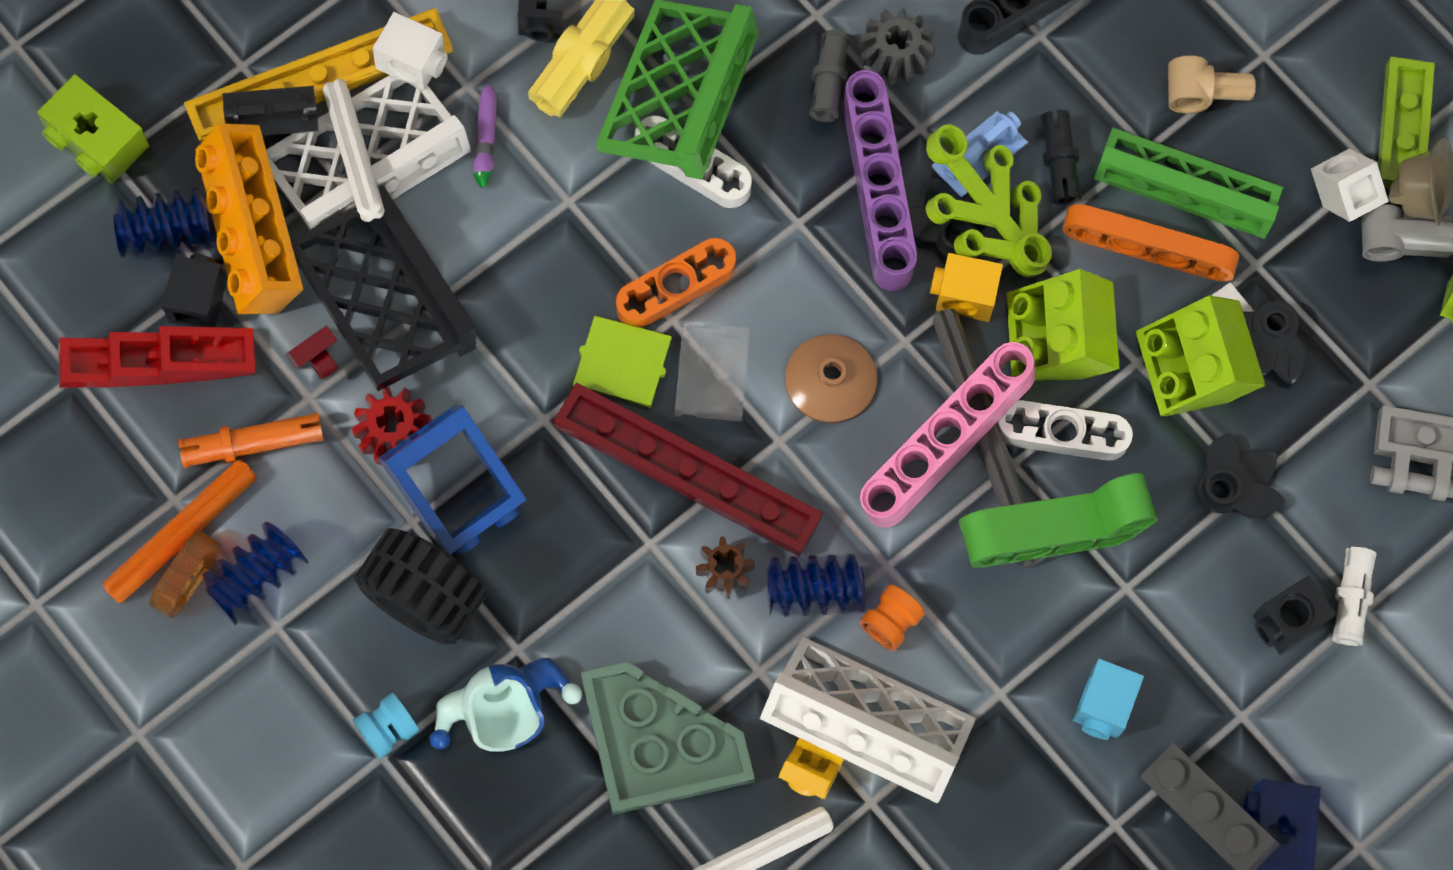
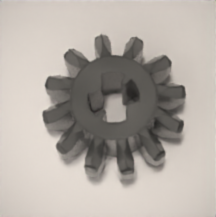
[859,8,935,87]

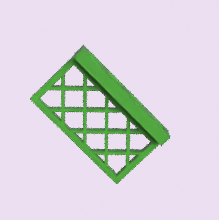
[596,0,759,180]

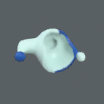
[430,657,583,752]

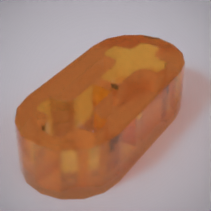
[149,530,221,618]

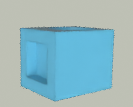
[1073,659,1144,740]

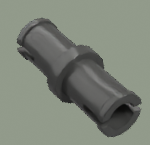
[810,30,850,122]

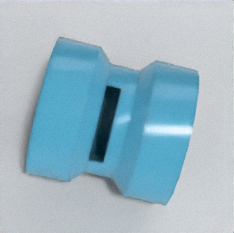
[352,692,420,759]

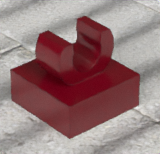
[285,325,339,380]

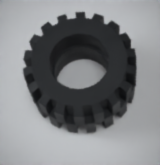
[354,528,487,644]

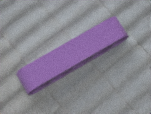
[843,70,917,291]

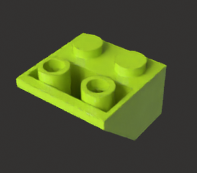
[1007,269,1119,381]
[1135,295,1266,417]

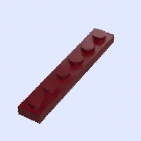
[553,382,823,557]

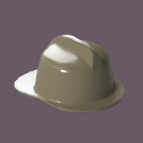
[1389,137,1453,226]

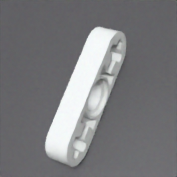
[635,116,752,208]
[998,400,1133,461]

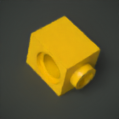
[930,253,1003,322]

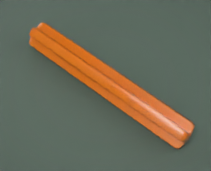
[103,460,256,603]

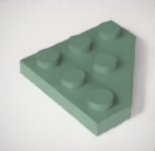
[581,661,755,815]

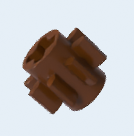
[696,536,755,599]

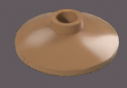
[785,334,877,423]

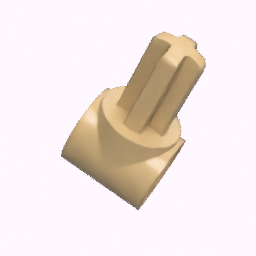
[1168,56,1256,114]

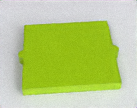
[573,315,672,408]

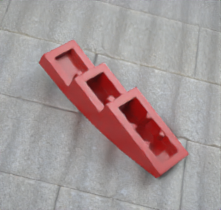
[58,326,255,388]

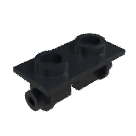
[222,86,318,136]

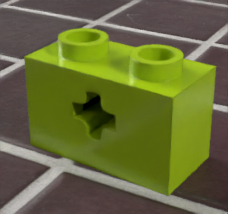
[37,74,149,184]

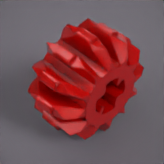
[352,387,432,465]

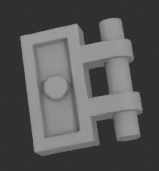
[1370,405,1453,501]

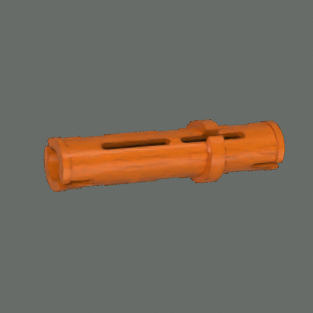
[178,412,324,469]

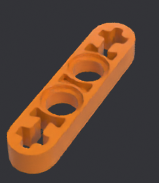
[1062,204,1239,282]

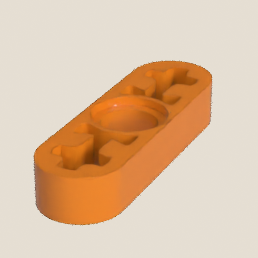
[616,238,736,328]

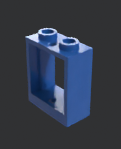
[377,405,527,555]

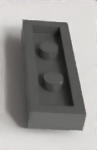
[1139,742,1280,870]

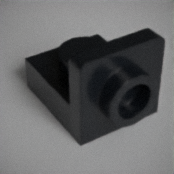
[517,0,563,41]

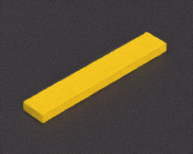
[184,8,453,144]

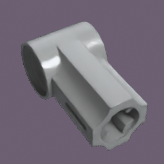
[1361,204,1453,261]

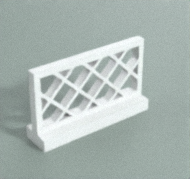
[266,75,471,245]
[760,637,976,803]

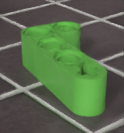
[958,473,1158,568]

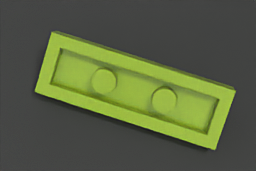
[1378,56,1435,188]

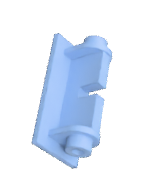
[931,111,1028,198]

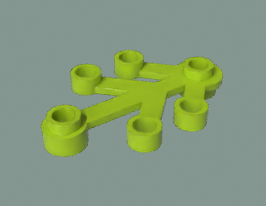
[926,124,1052,277]

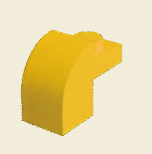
[778,738,844,799]

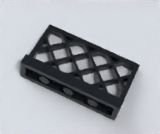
[291,186,476,391]

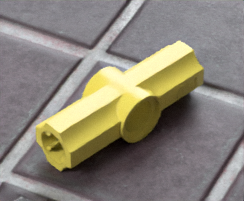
[528,0,635,117]

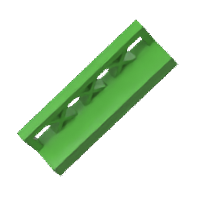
[1094,127,1283,239]

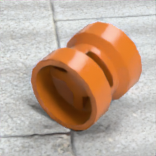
[859,584,925,651]

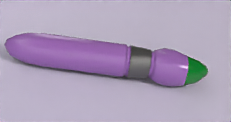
[473,85,497,188]

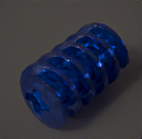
[113,187,214,258]
[202,521,309,625]
[767,553,866,617]

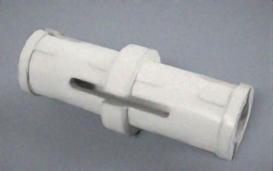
[1332,547,1377,646]

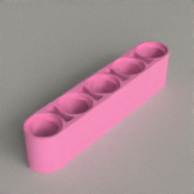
[860,342,1036,528]

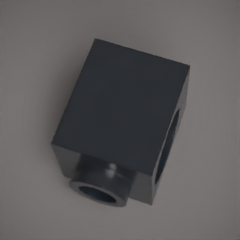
[1253,575,1337,655]

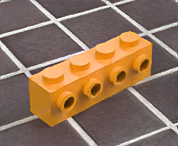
[195,124,304,314]

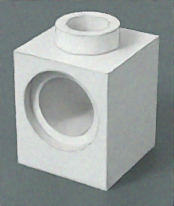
[373,12,448,90]
[1311,149,1389,222]

